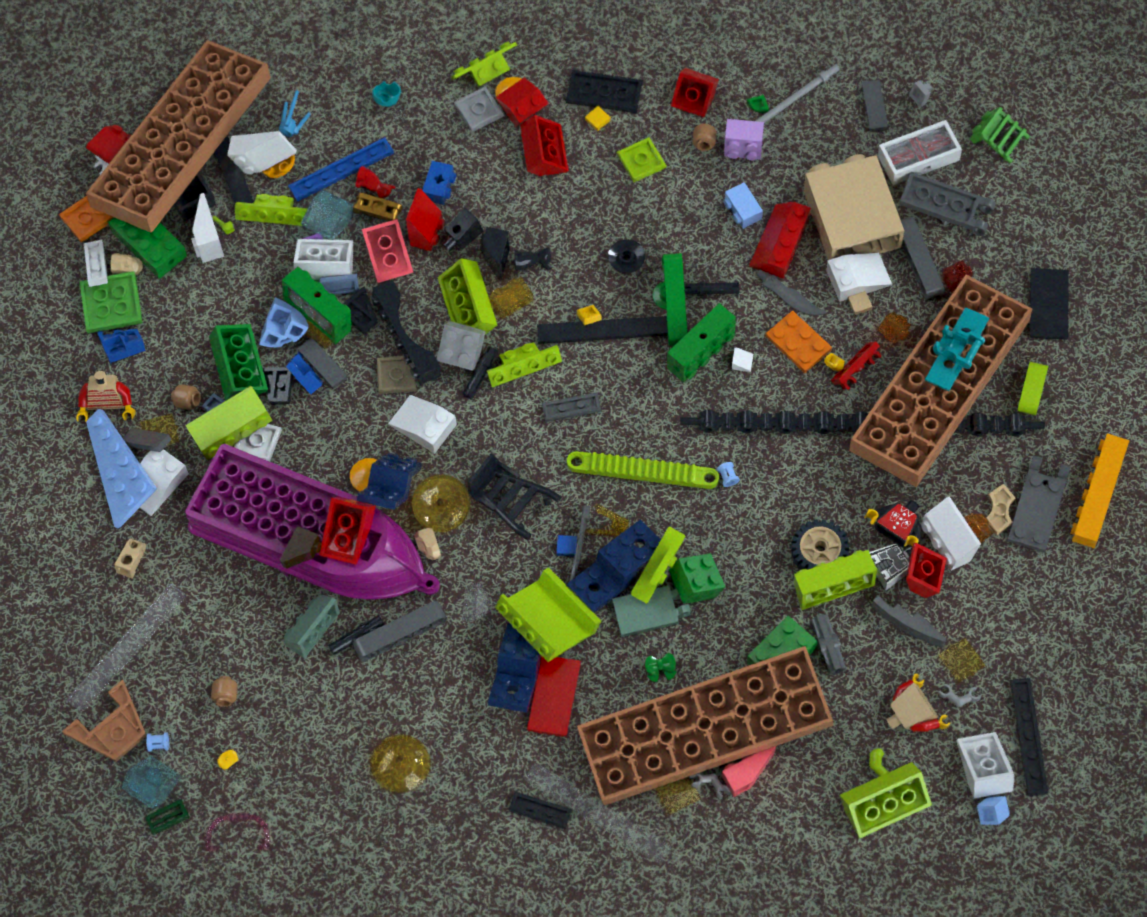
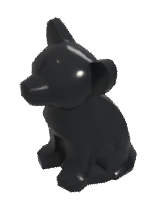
[514,247,552,271]

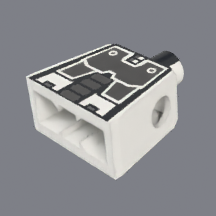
[869,544,912,590]

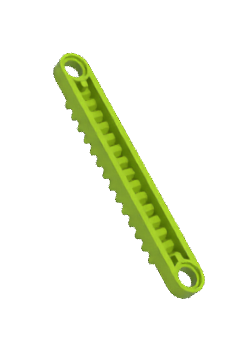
[567,451,719,489]

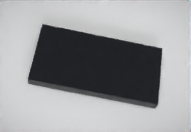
[566,70,643,114]
[1030,268,1069,340]

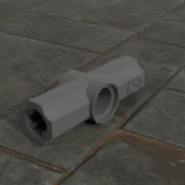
[811,614,846,675]

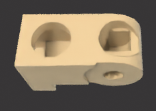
[114,539,146,579]

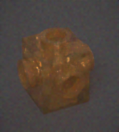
[877,312,911,343]
[964,513,994,543]

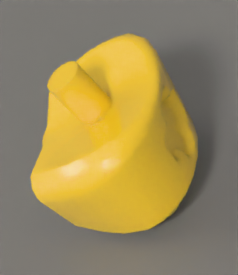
[824,353,844,372]
[217,750,238,770]

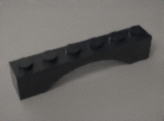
[371,280,441,385]

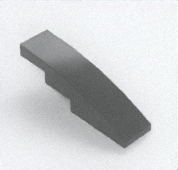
[871,596,946,648]

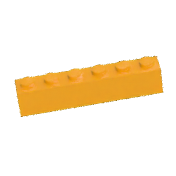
[1070,433,1129,548]

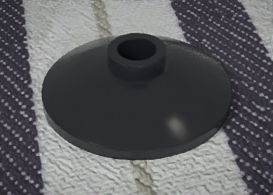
[608,239,645,273]

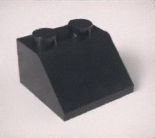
[480,227,510,280]

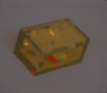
[489,277,534,320]

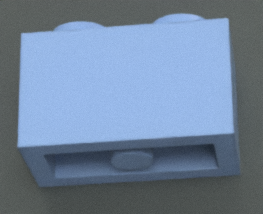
[724,182,763,228]

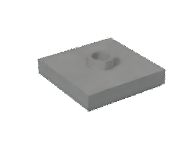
[454,86,503,132]

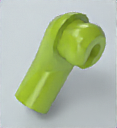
[869,748,889,777]

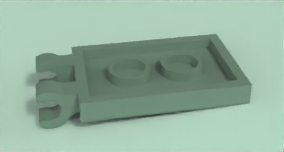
[612,586,691,637]

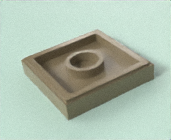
[377,356,416,394]

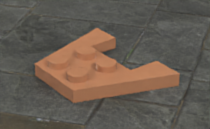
[62,680,147,762]

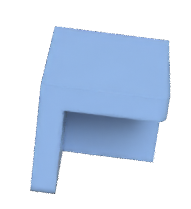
[977,796,1009,825]

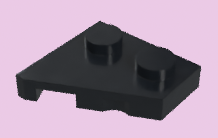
[343,286,378,335]

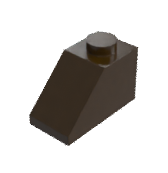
[280,526,322,569]

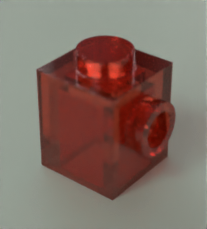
[942,260,973,293]

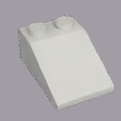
[228,131,297,174]
[191,193,224,263]
[826,253,892,302]
[388,395,457,454]
[139,449,188,516]
[957,732,1014,798]

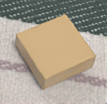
[848,291,873,315]

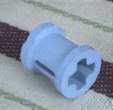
[717,462,740,487]
[147,732,169,751]

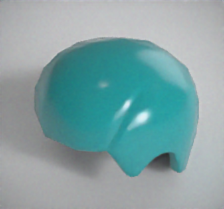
[372,81,401,107]

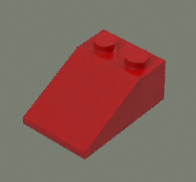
[406,188,445,251]
[319,496,376,565]

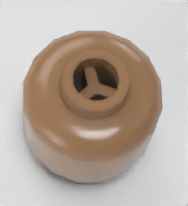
[692,124,717,151]
[171,384,201,410]
[211,676,238,707]

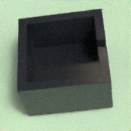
[173,172,216,222]

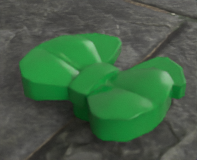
[645,653,677,682]

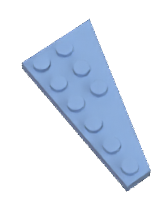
[86,409,157,528]

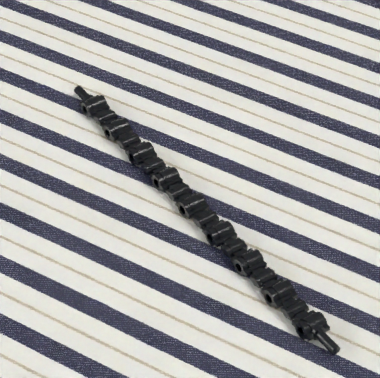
[680,410,1045,437]

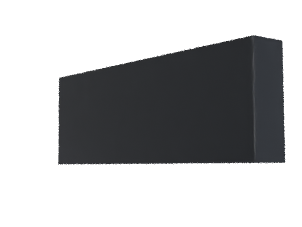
[508,791,572,830]

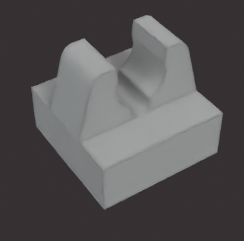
[909,81,933,107]

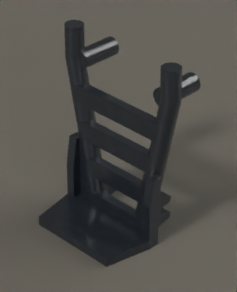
[468,453,561,540]

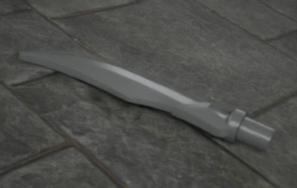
[756,269,827,315]
[570,505,591,581]

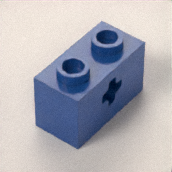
[422,161,456,205]

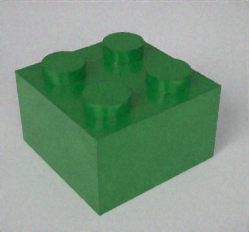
[669,553,725,604]

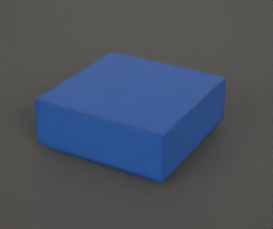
[557,535,577,557]

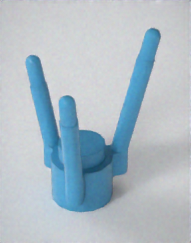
[279,90,311,137]

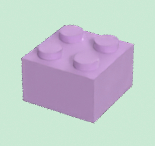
[724,119,764,160]

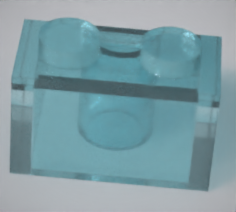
[301,189,354,240]
[121,755,182,809]

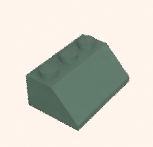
[284,594,340,659]

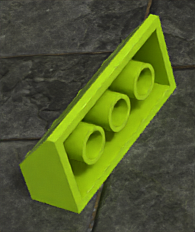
[438,259,497,334]
[185,386,273,460]
[794,550,877,610]
[840,762,932,838]

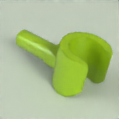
[212,216,235,234]

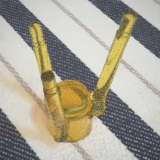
[585,504,630,536]

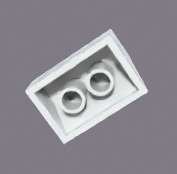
[294,239,353,280]
[920,497,981,570]

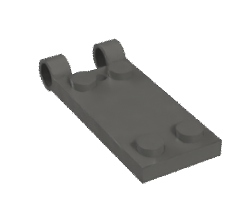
[899,172,996,236]
[1007,455,1071,553]

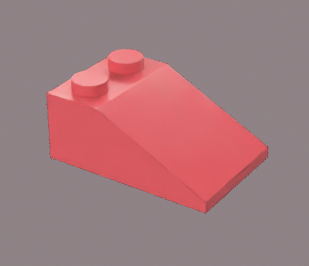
[362,219,413,283]

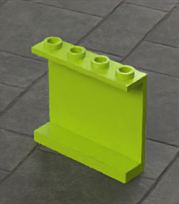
[495,567,602,662]

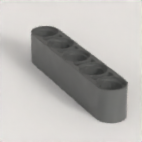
[900,216,945,300]
[352,601,447,662]

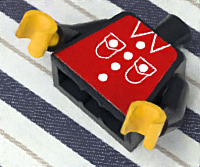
[864,500,921,549]

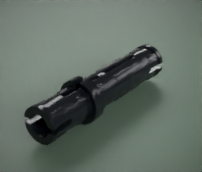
[684,281,739,296]
[462,346,498,400]
[328,615,385,656]

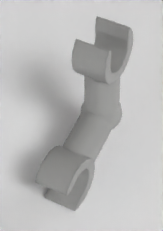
[938,684,982,707]
[690,773,730,800]

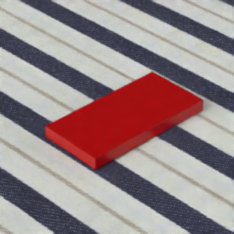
[527,656,581,738]

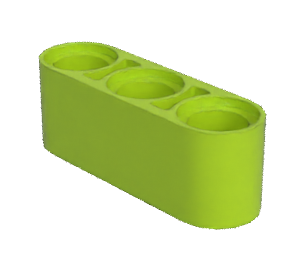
[1017,361,1048,416]

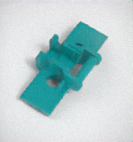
[925,307,989,391]

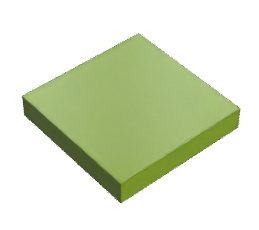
[617,137,666,182]

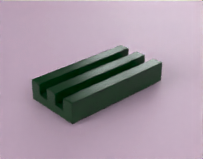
[145,799,190,836]

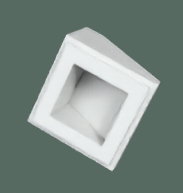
[732,348,753,372]

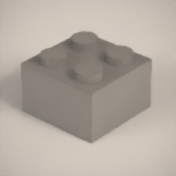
[437,321,486,370]

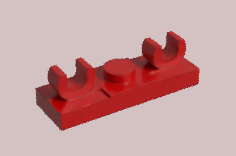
[830,341,882,390]

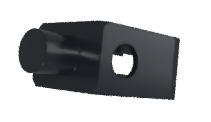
[442,208,484,252]

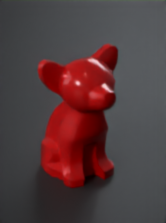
[355,166,395,199]

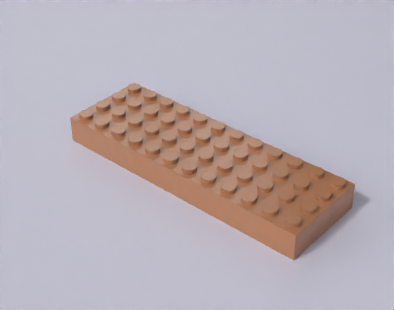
[86,40,271,233]
[849,275,1032,487]
[577,646,834,805]

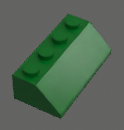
[209,324,268,401]

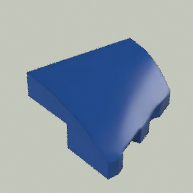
[97,329,146,363]
[286,352,323,394]

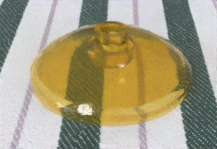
[412,474,470,532]
[370,734,430,793]

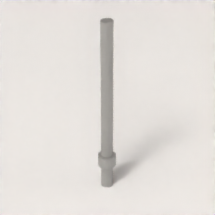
[756,64,840,123]

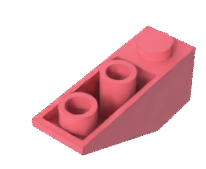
[722,746,776,797]

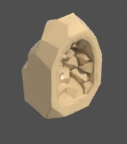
[111,253,143,275]
[414,528,441,560]

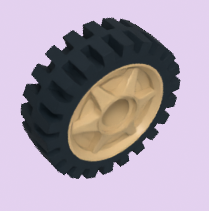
[791,519,849,570]

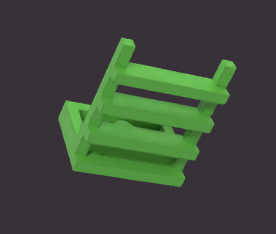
[969,107,1030,163]

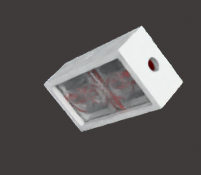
[878,120,962,185]

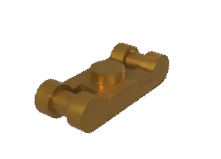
[352,193,403,222]

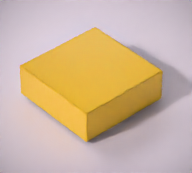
[585,106,611,131]
[576,305,602,325]

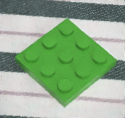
[79,271,143,333]

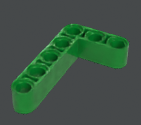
[662,253,687,346]

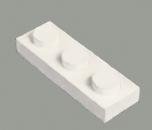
[84,240,108,287]

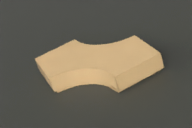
[985,484,1016,536]

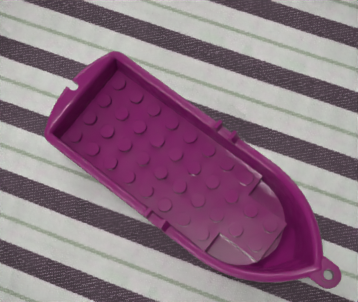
[185,444,440,599]

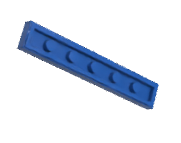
[288,137,394,202]

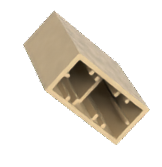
[804,154,904,260]

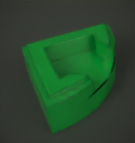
[746,95,769,113]

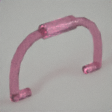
[206,813,270,851]

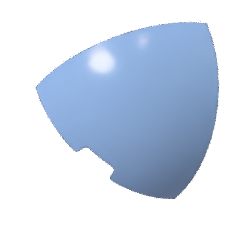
[259,297,308,347]

